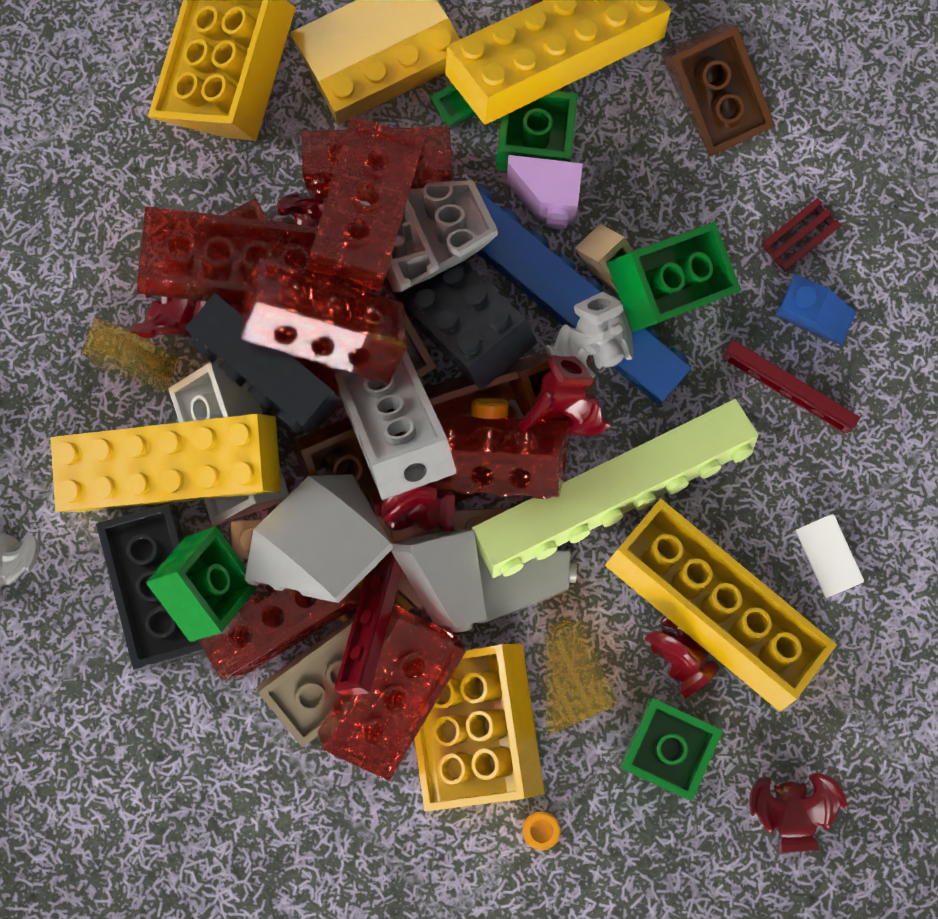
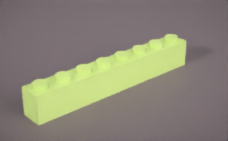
[472,399,758,578]

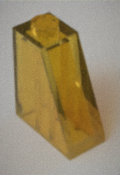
[81,317,179,394]
[545,618,618,736]

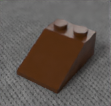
[661,22,775,157]

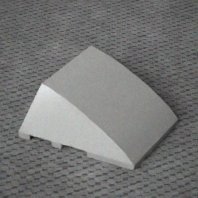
[357,180,498,292]
[245,474,394,603]

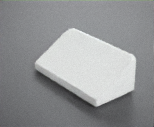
[795,514,864,598]

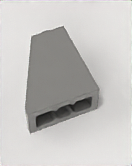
[391,528,487,632]
[477,551,577,625]

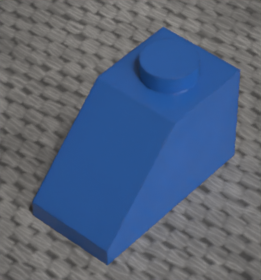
[775,274,856,345]

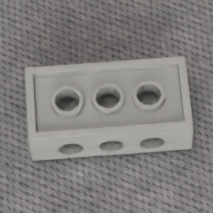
[334,348,457,500]

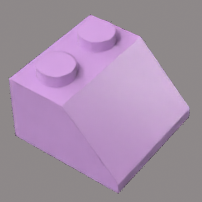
[507,155,583,230]

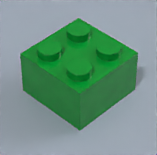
[495,91,578,171]
[146,526,259,642]
[618,698,723,801]

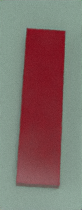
[722,339,861,434]
[334,551,403,696]

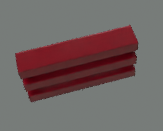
[761,198,841,273]

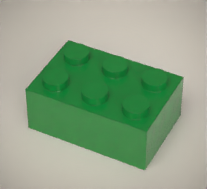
[606,222,741,333]

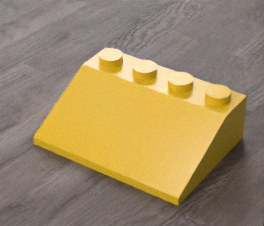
[148,0,296,141]
[290,0,460,125]
[405,643,545,811]

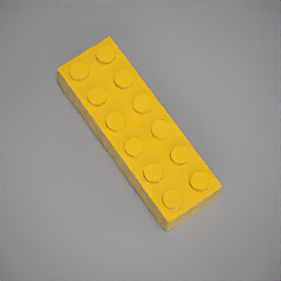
[445,0,671,125]
[50,414,281,512]
[605,498,837,712]

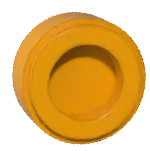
[471,398,509,419]
[522,811,560,850]

